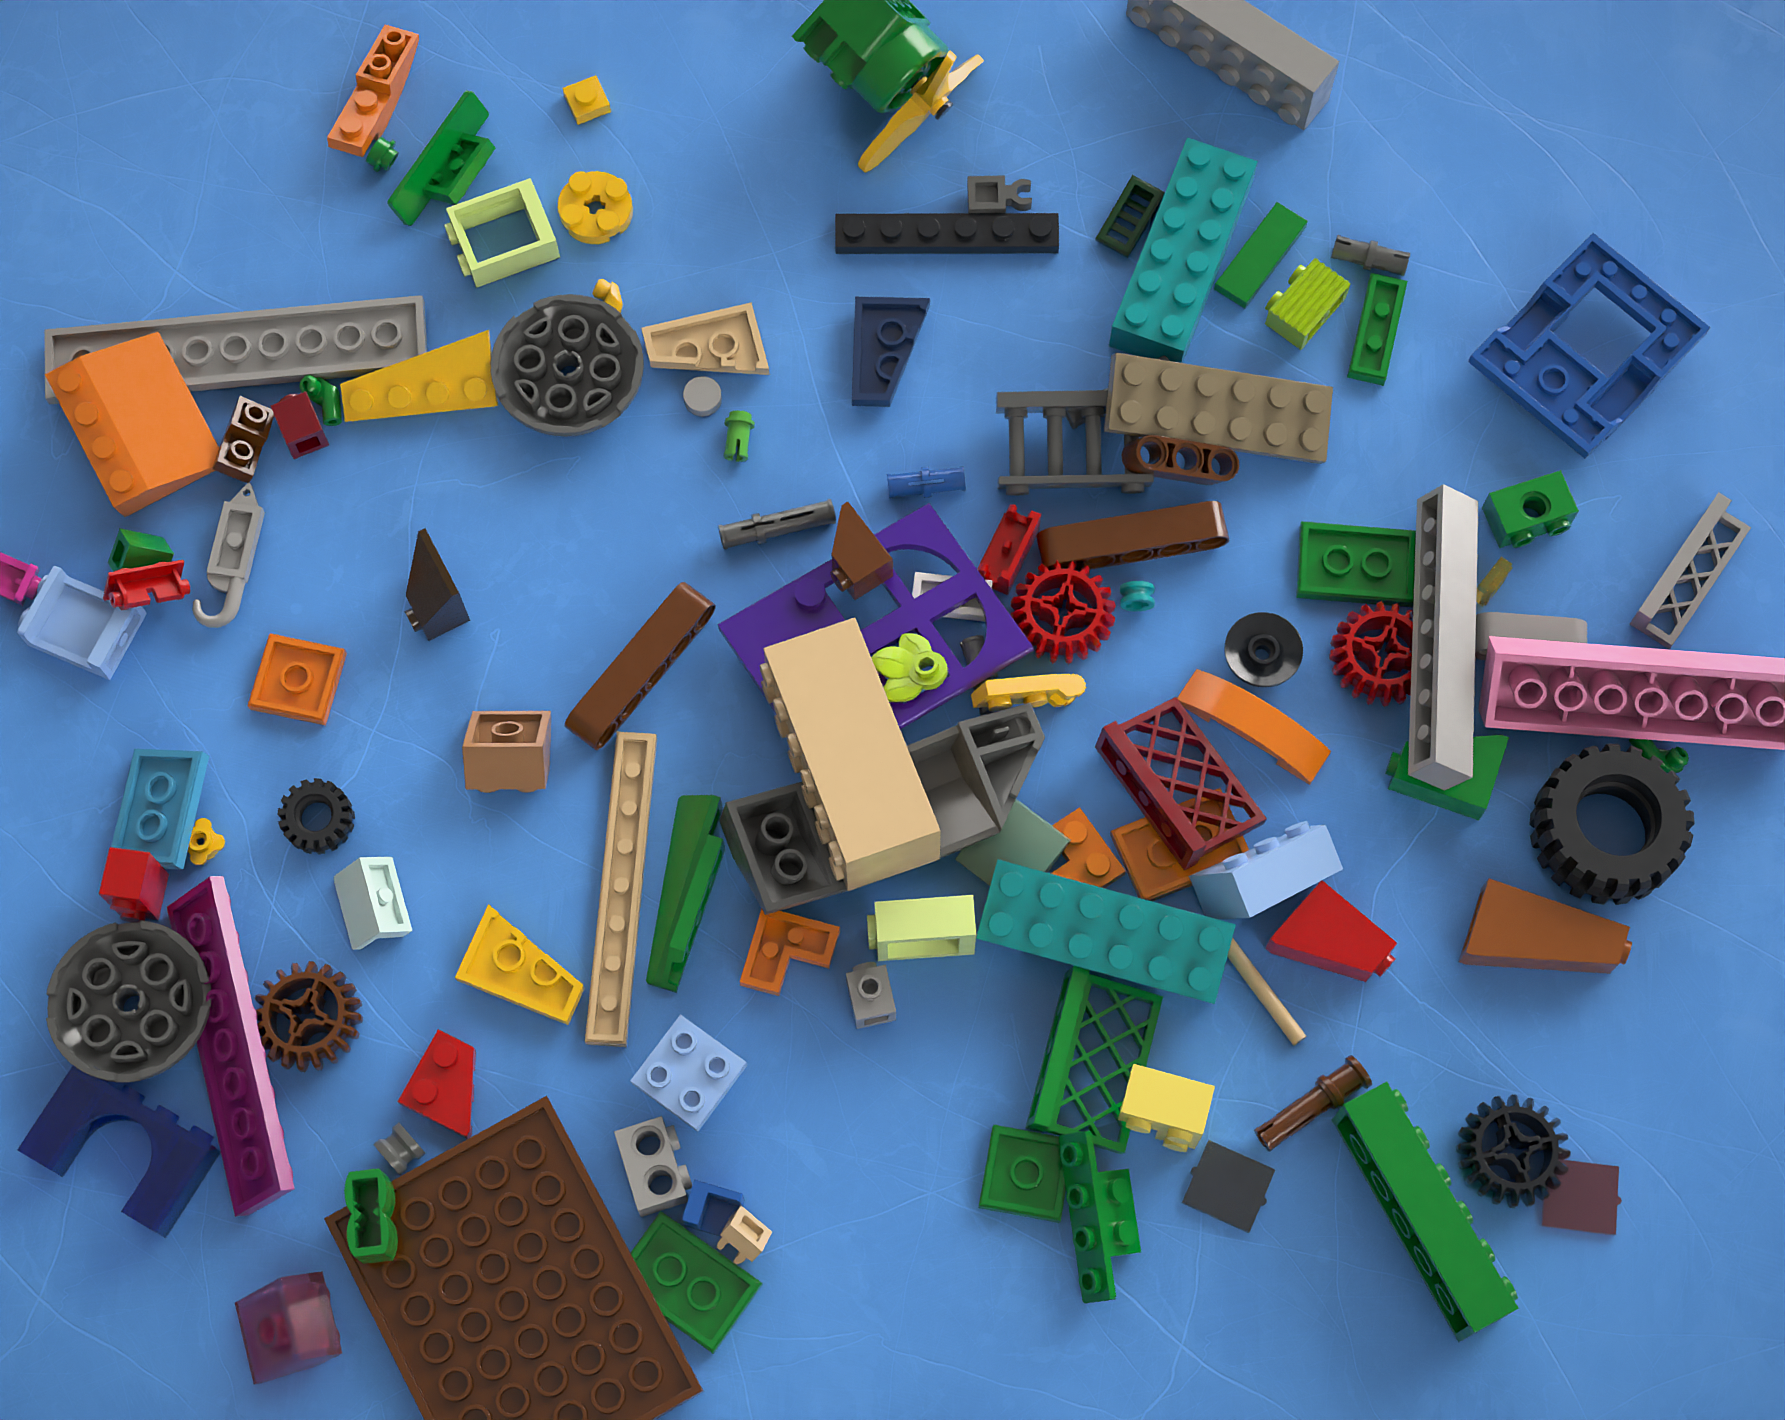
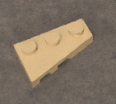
[641,302,770,375]

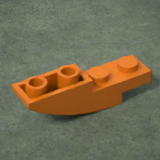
[327,25,419,157]

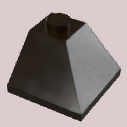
[405,528,470,641]

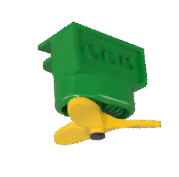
[791,0,984,173]

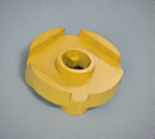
[558,171,633,244]

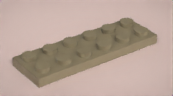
[1104,353,1333,464]

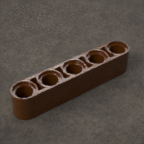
[1036,501,1230,572]
[564,582,716,751]

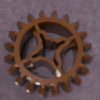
[255,961,363,1072]

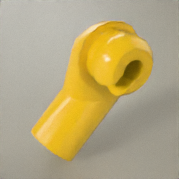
[592,279,623,313]

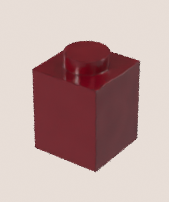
[270,391,329,459]

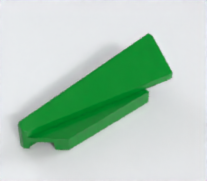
[646,795,725,993]

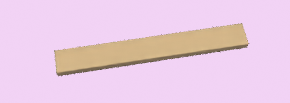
[585,731,657,1047]

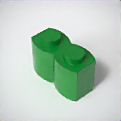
[344,1168,398,1264]

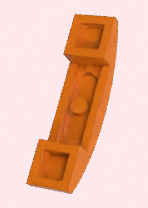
[1177,669,1331,785]

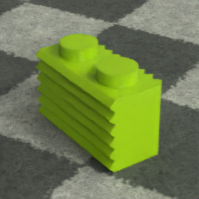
[1265,258,1350,350]

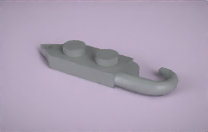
[192,483,265,628]

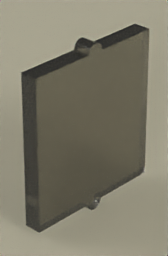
[1182,1140,1275,1233]

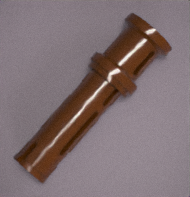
[1254,1055,1372,1152]

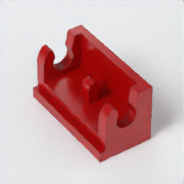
[977,504,1041,595]

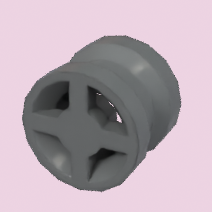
[373,1122,426,1175]

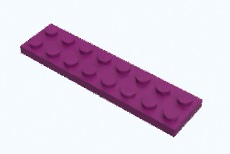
[167,876,295,1217]

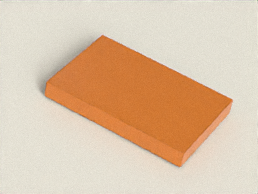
[1110,788,1249,902]

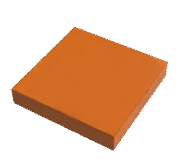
[247,633,347,726]

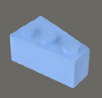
[1189,821,1343,919]

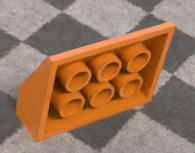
[45,332,219,517]

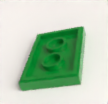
[1296,521,1416,607]
[631,1211,763,1354]

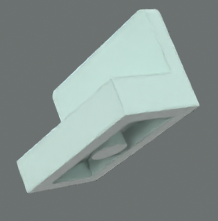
[334,857,412,950]

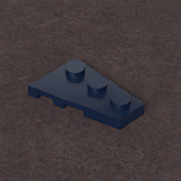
[852,296,930,407]

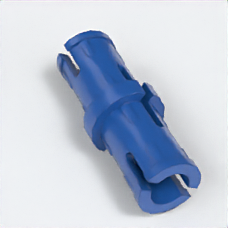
[887,466,966,498]

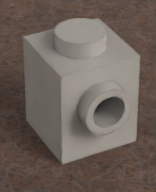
[846,962,896,1029]

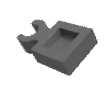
[967,175,1032,213]

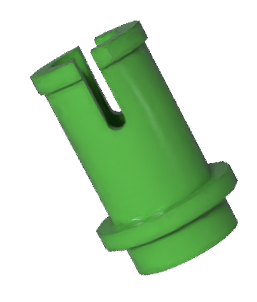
[723,410,755,462]

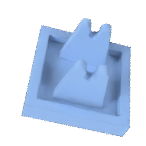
[630,1014,747,1132]

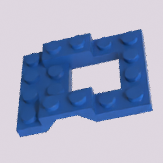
[1468,233,1710,459]

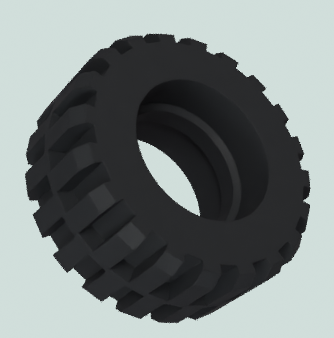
[1529,744,1695,905]

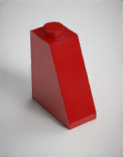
[1265,880,1397,982]

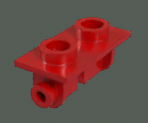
[103,560,190,610]

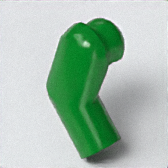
[299,375,342,426]
[1629,738,1689,774]

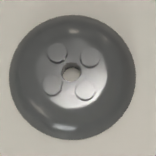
[491,294,644,437]
[46,920,211,1082]

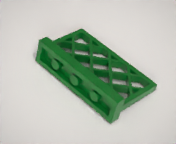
[1025,966,1163,1154]

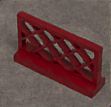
[1095,697,1267,871]

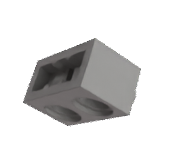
[614,1116,692,1217]

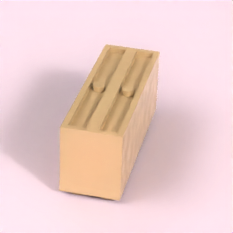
[759,617,941,891]

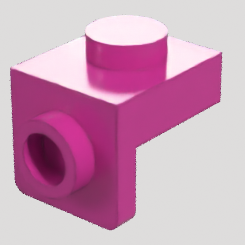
[0,552,42,606]

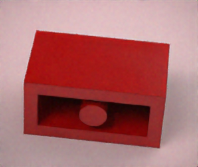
[99,847,169,922]

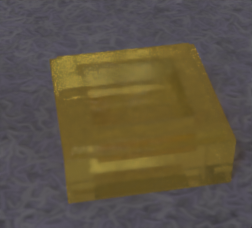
[1476,556,1513,607]

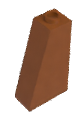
[1458,878,1632,974]

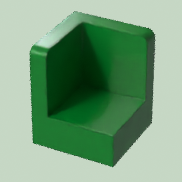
[108,528,174,572]

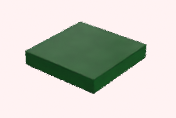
[978,1125,1066,1223]

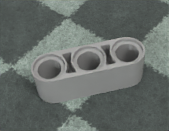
[1475,612,1587,661]

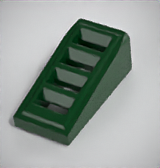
[1095,175,1165,258]

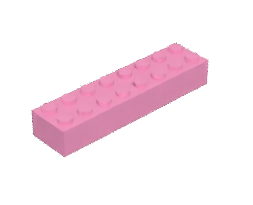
[1478,636,1785,750]

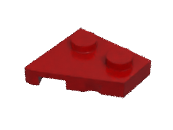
[398,1029,476,1139]

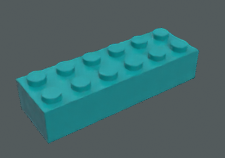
[1109,137,1258,363]
[976,859,1236,1004]

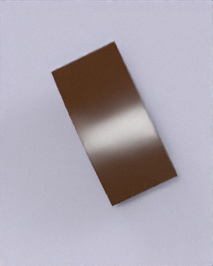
[213,396,274,483]

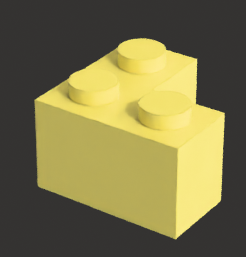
[1118,1064,1215,1152]

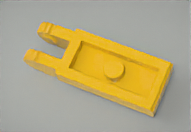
[971,673,1087,712]

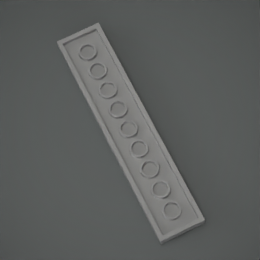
[44,295,427,405]

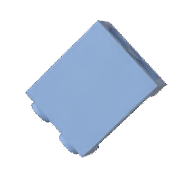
[17,566,147,680]

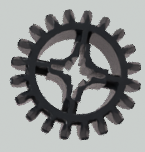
[1456,1094,1571,1208]

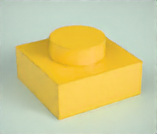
[562,75,611,125]

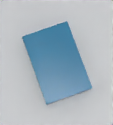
[111,749,209,870]

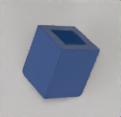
[682,1180,744,1237]

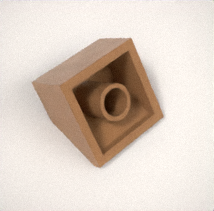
[462,711,551,793]

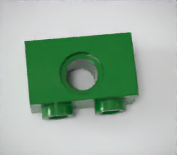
[1482,470,1579,548]

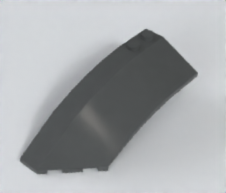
[719,702,1045,915]

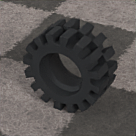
[277,778,355,854]

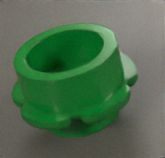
[366,137,399,172]

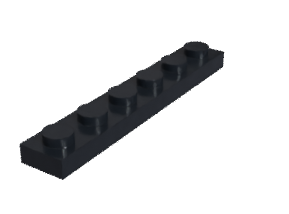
[835,213,1059,254]

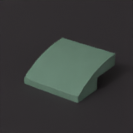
[955,799,1071,886]

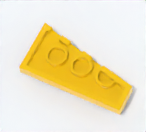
[340,330,498,422]

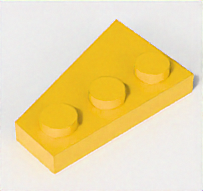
[455,904,585,1025]

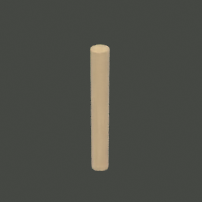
[1227,938,1307,1046]

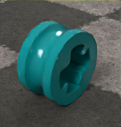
[1120,581,1155,611]

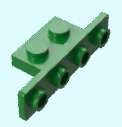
[387,90,496,226]
[1059,1131,1141,1303]

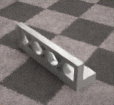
[1630,492,1751,649]

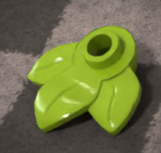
[871,634,948,702]

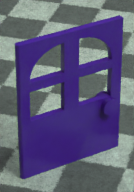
[718,503,1034,730]

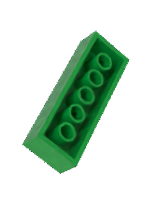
[1332,1082,1519,1342]

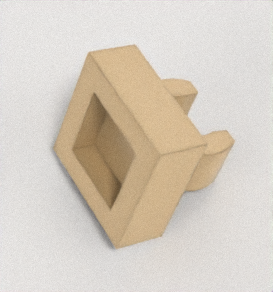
[717,1205,772,1264]

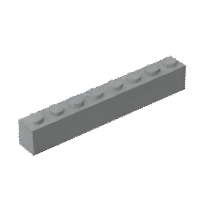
[1408,484,1478,790]

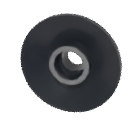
[1224,612,1303,687]

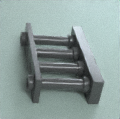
[996,390,1154,496]

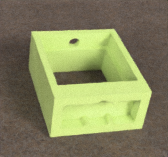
[444,178,560,288]
[867,895,976,961]

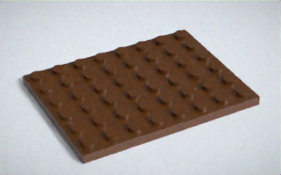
[324,1096,704,1420]

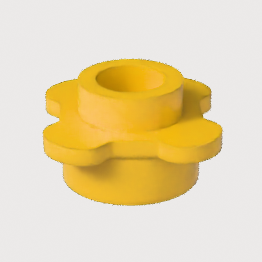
[187,818,225,865]

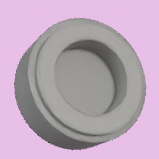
[683,376,722,417]

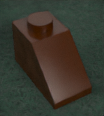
[830,502,893,600]

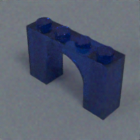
[17,1065,221,1238]

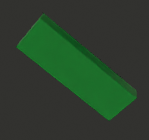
[1214,202,1308,309]
[1347,273,1408,386]

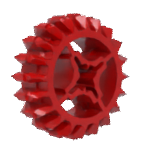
[1010,560,1116,665]
[1329,601,1413,707]

